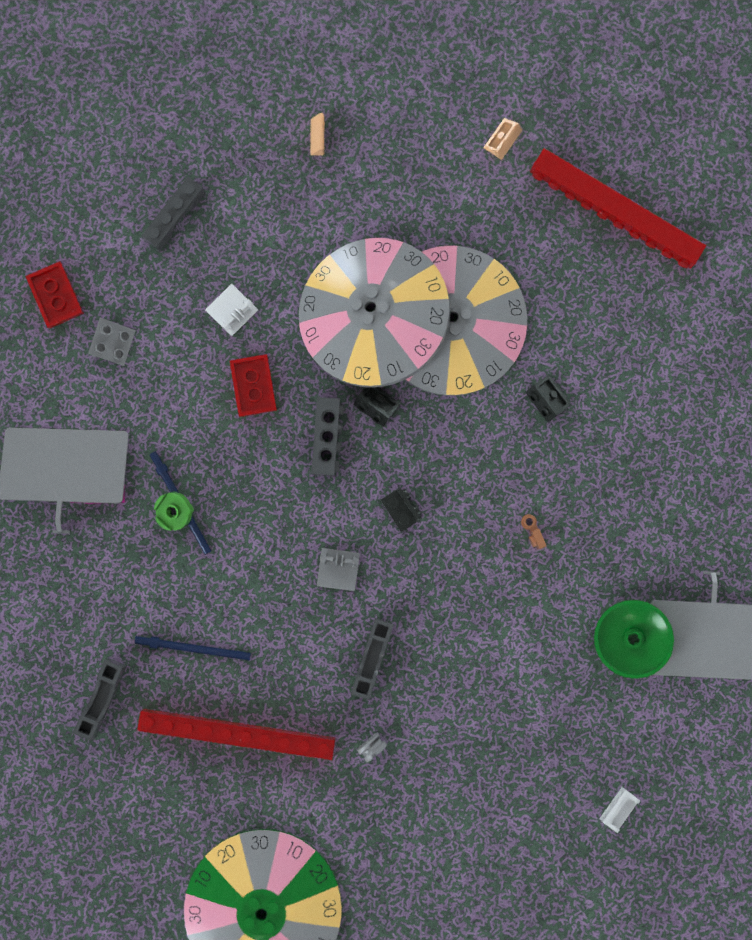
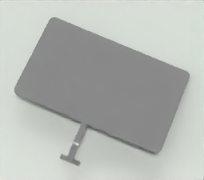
[0,428,129,534]
[651,571,752,680]

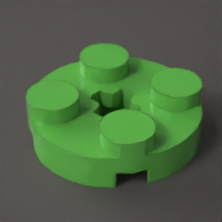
[154,492,194,531]

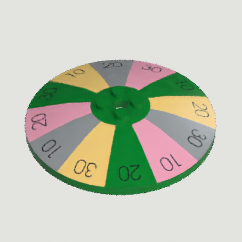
[184,829,342,940]

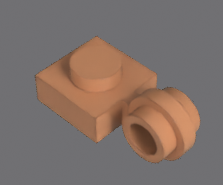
[521,514,546,550]

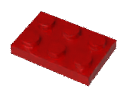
[25,261,84,329]
[230,354,277,417]

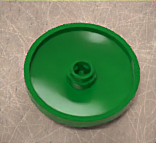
[594,599,674,679]

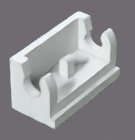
[600,787,640,833]

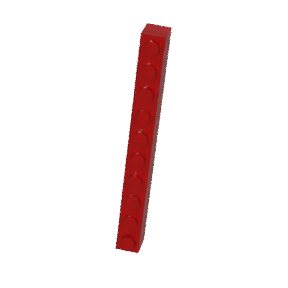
[530,148,707,269]
[137,709,336,760]

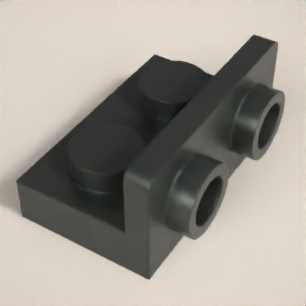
[526,375,572,422]
[354,387,401,427]
[380,487,422,532]

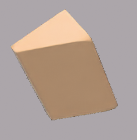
[311,113,325,155]
[484,118,522,160]

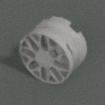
[357,732,387,762]

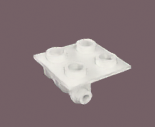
[205,284,258,336]

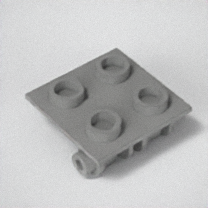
[88,318,136,366]
[317,548,360,591]

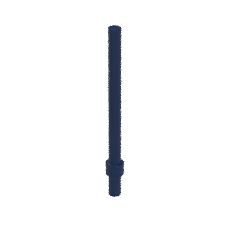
[150,451,211,555]
[135,636,251,661]

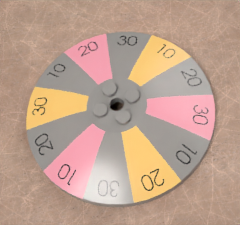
[299,238,450,388]
[405,246,527,396]

